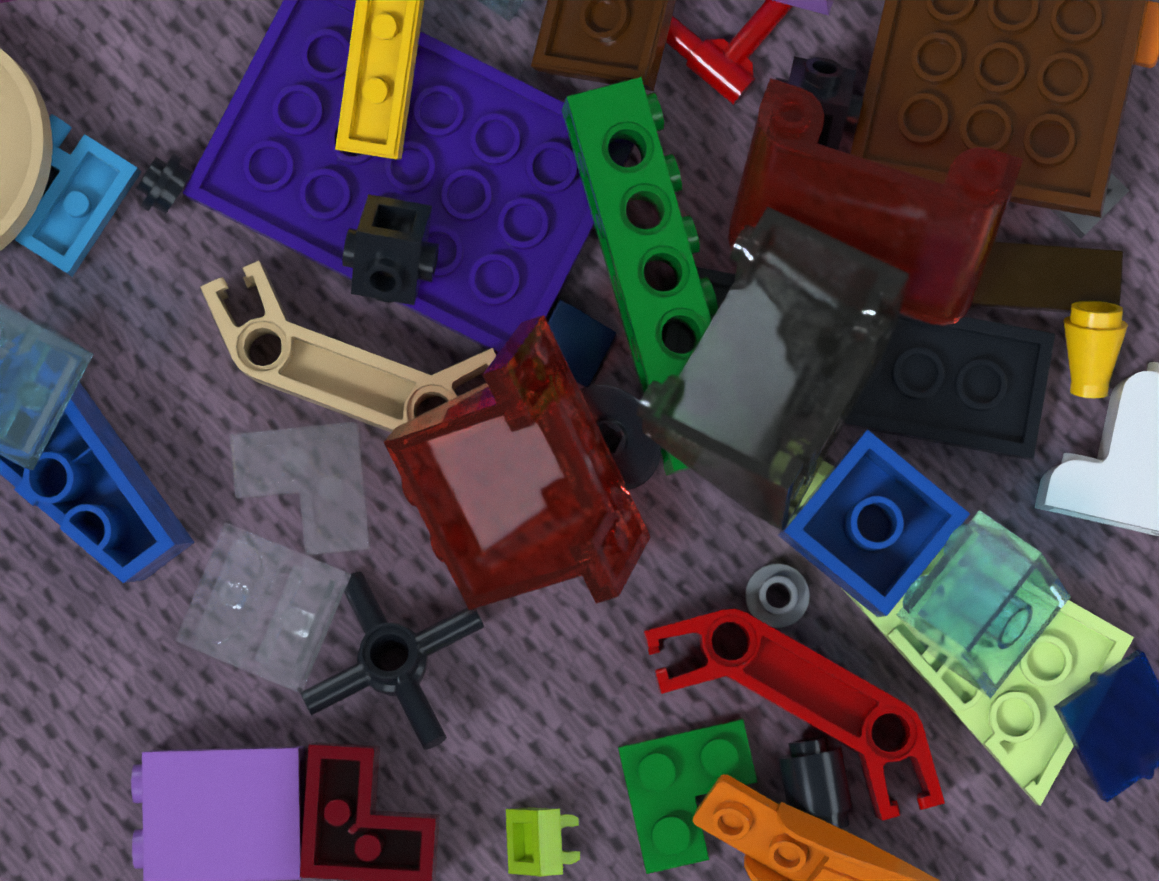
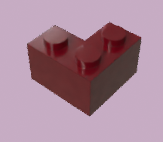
[300,742,440,881]

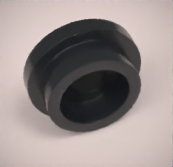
[136,153,192,214]

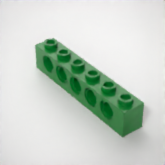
[561,77,754,476]

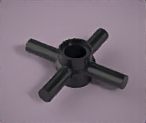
[300,572,484,750]

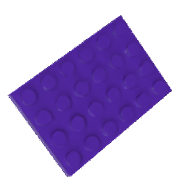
[183,0,635,367]

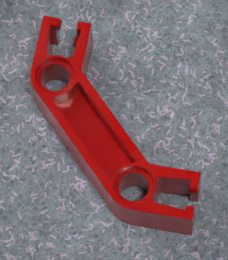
[643,609,945,821]

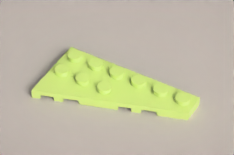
[765,446,1134,806]

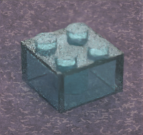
[896,510,1071,699]

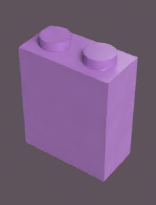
[131,746,305,881]

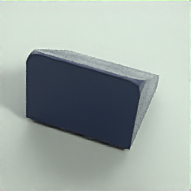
[531,300,617,387]

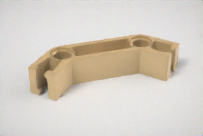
[200,260,520,447]

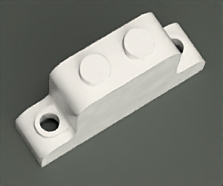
[1035,362,1159,537]

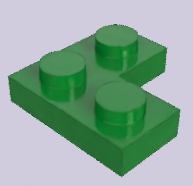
[618,719,757,874]

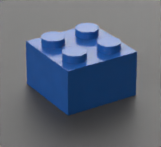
[778,429,970,618]

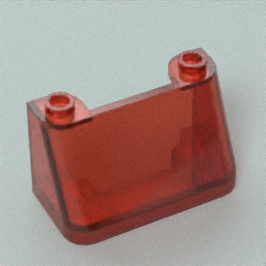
[728,78,1023,326]

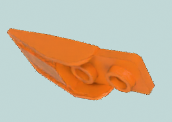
[693,775,941,881]

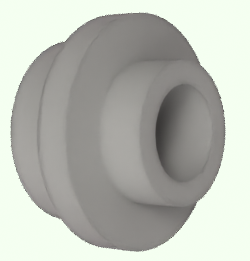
[745,564,810,628]

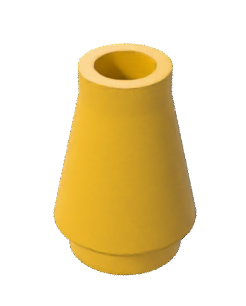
[1063,301,1128,398]

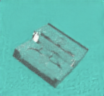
[175,522,351,692]

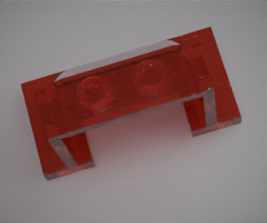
[384,315,651,610]

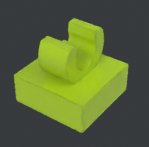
[506,807,580,877]

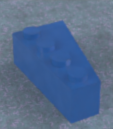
[0,334,195,583]

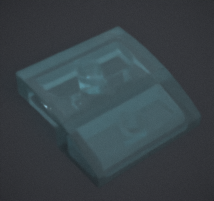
[0,301,94,470]

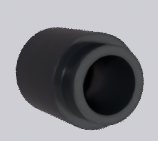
[778,736,853,829]

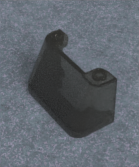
[637,207,910,530]

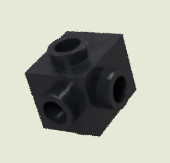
[768,56,863,162]
[342,194,439,305]

